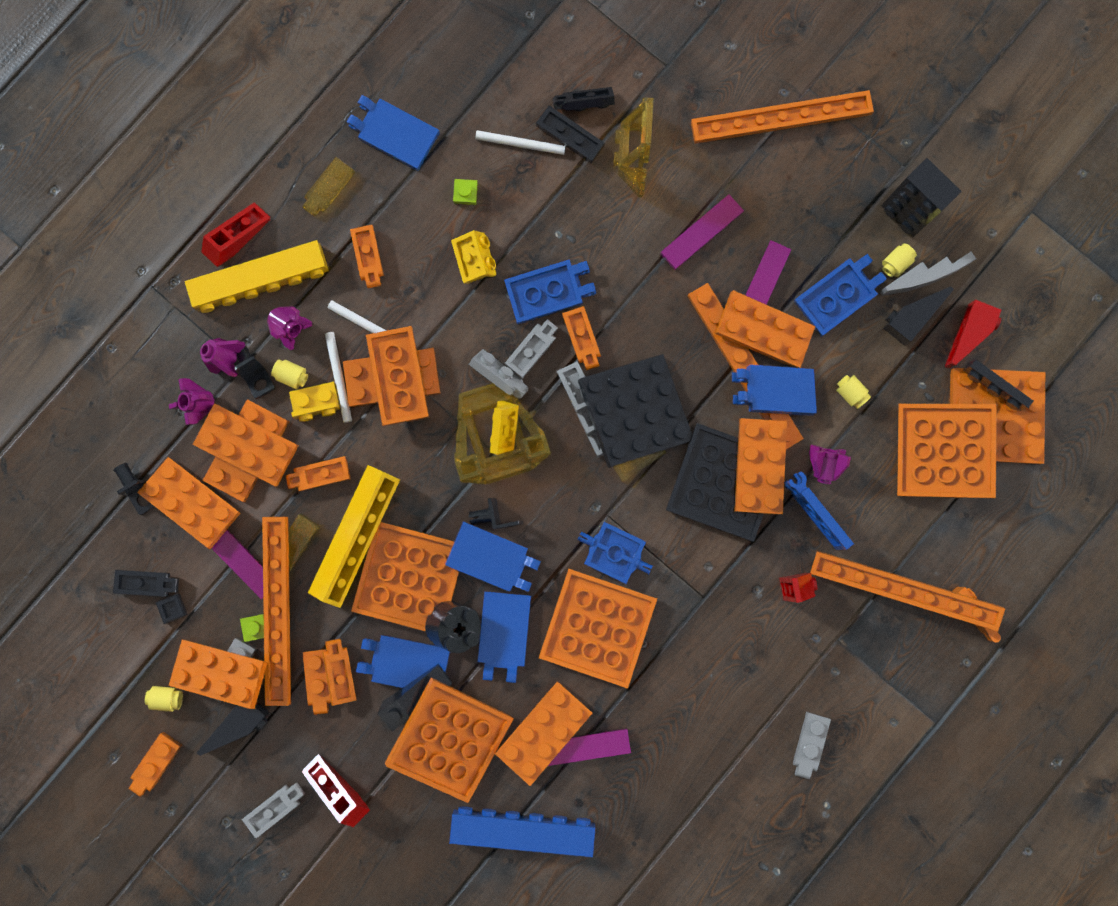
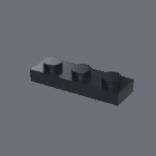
[536,105,605,164]
[963,359,1034,411]

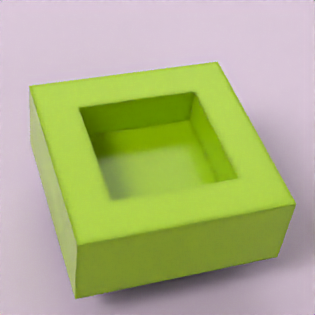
[453,179,478,205]
[240,614,264,642]

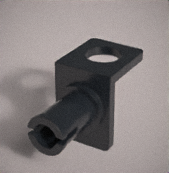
[234,346,275,399]
[113,463,155,515]
[469,498,523,529]

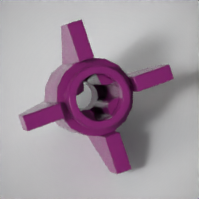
[267,306,312,350]
[200,338,245,377]
[169,378,214,425]
[809,445,851,484]

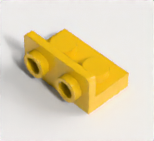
[451,230,497,284]
[289,382,341,422]
[490,400,519,455]

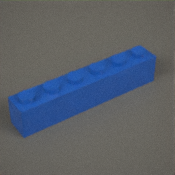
[449,807,595,857]

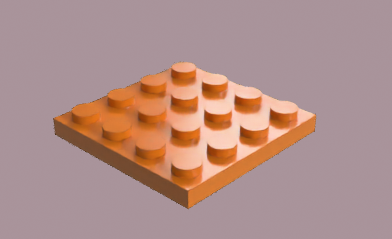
[950,368,1045,464]
[897,404,996,499]
[351,522,460,631]
[539,569,657,689]
[385,678,513,803]

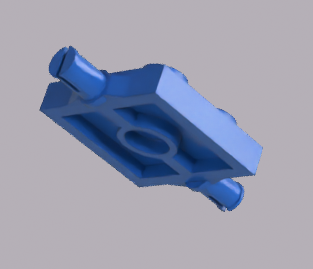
[577,522,653,584]

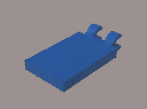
[347,95,440,171]
[794,254,887,337]
[504,259,597,324]
[732,365,817,416]
[784,472,854,550]
[445,522,541,592]
[478,592,531,683]
[356,635,450,688]

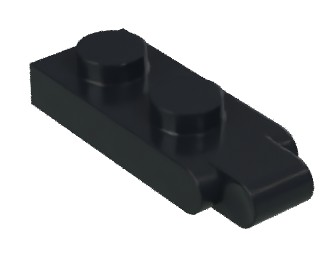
[552,87,615,111]
[113,570,179,597]

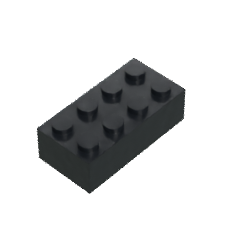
[881,158,962,237]

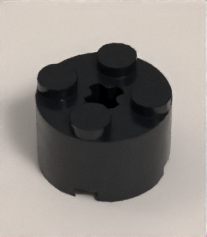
[425,601,481,653]

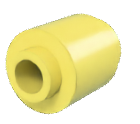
[882,243,917,278]
[271,359,308,389]
[836,375,871,409]
[145,686,183,712]

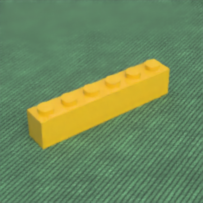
[184,240,329,313]
[308,465,400,608]

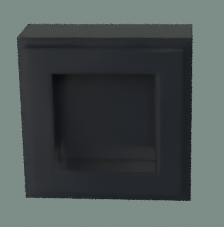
[156,593,188,624]

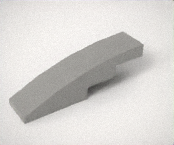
[879,252,976,296]
[557,361,603,458]

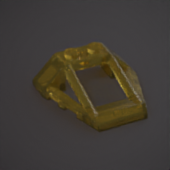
[614,97,654,197]
[454,383,551,484]

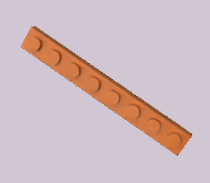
[691,90,874,144]
[688,283,804,449]
[262,517,291,706]
[810,551,1005,631]

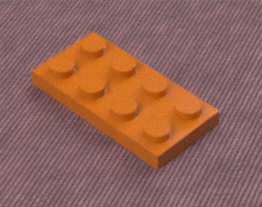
[715,290,815,368]
[366,326,429,426]
[343,348,441,407]
[202,399,289,502]
[193,403,299,487]
[735,418,787,515]
[137,457,241,549]
[168,640,268,709]
[495,681,592,786]

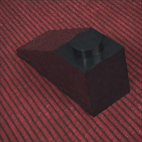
[883,286,954,346]
[378,664,452,731]
[197,702,270,756]

